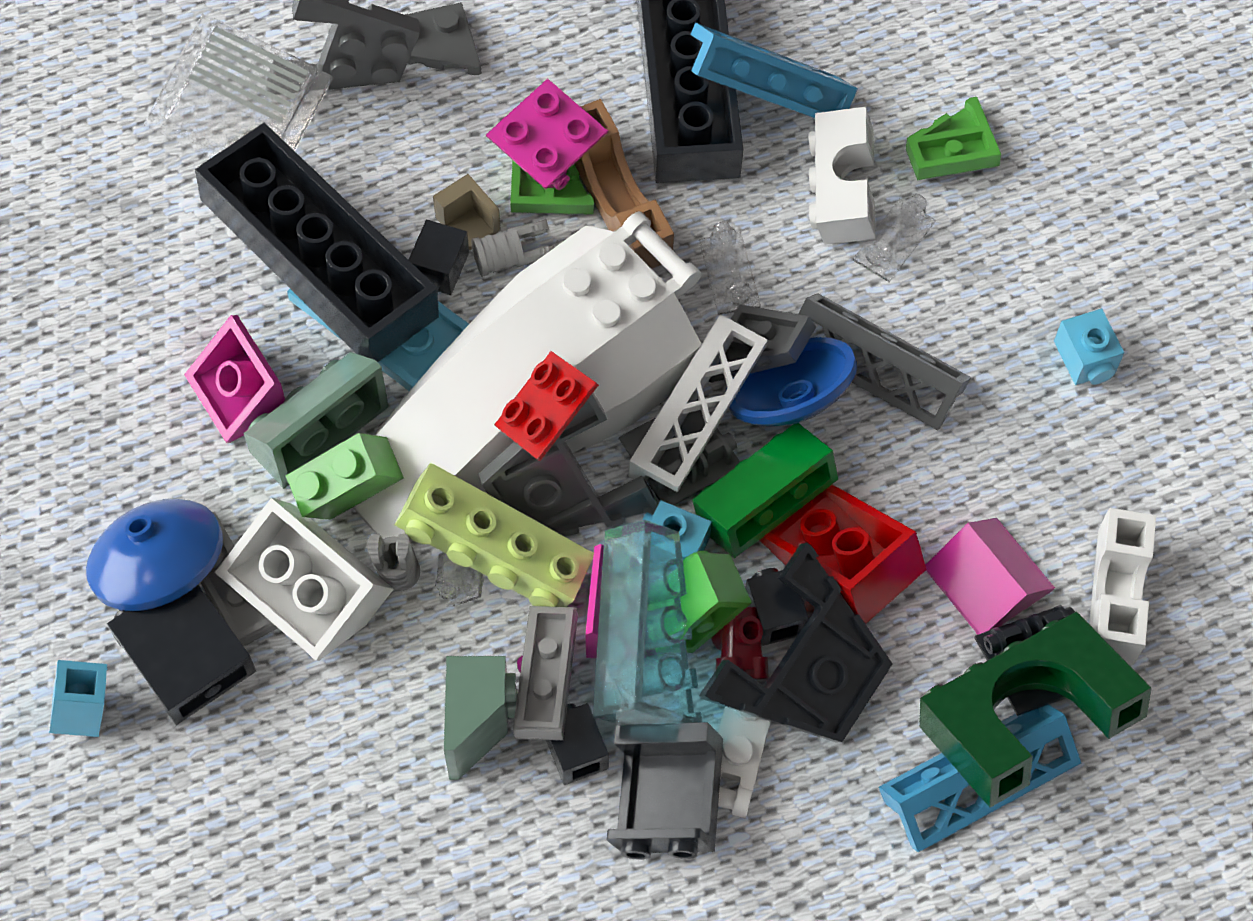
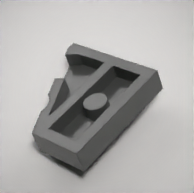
[405,2,482,75]
[708,304,816,383]

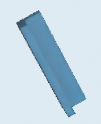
[691,23,858,118]
[878,704,1081,852]

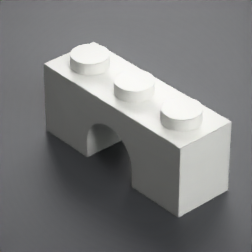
[809,107,876,244]
[1089,508,1156,665]

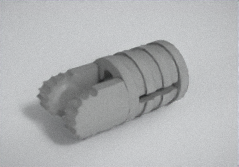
[471,219,555,277]
[366,534,420,591]

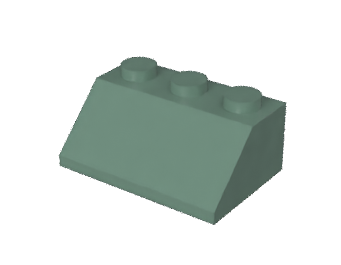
[244,352,389,489]

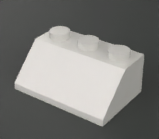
[215,498,394,661]

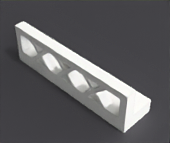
[628,314,768,492]

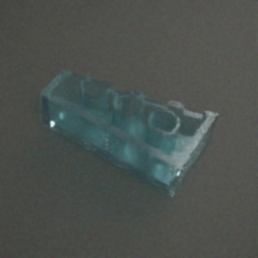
[593,520,702,725]

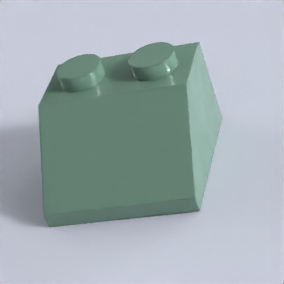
[444,656,518,780]

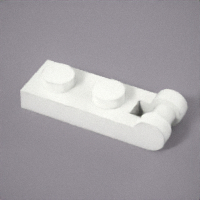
[718,707,771,819]

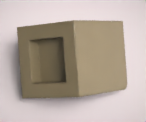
[433,174,501,251]

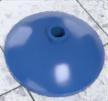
[725,337,857,427]
[86,499,223,611]

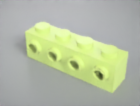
[394,463,594,607]

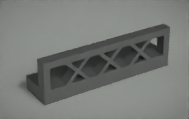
[798,293,971,430]

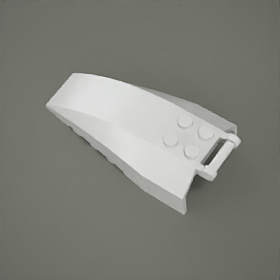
[353,211,702,542]

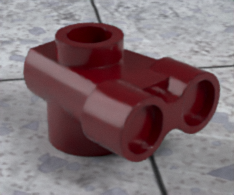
[711,607,769,679]

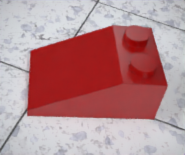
[759,484,927,624]

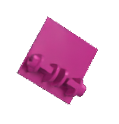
[486,78,608,190]

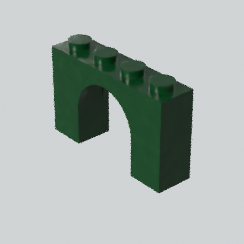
[919,611,1151,808]

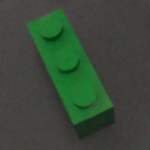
[692,423,839,559]

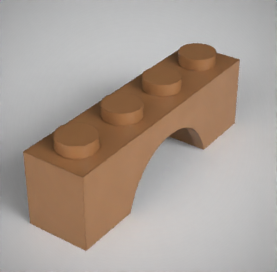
[574,99,674,269]

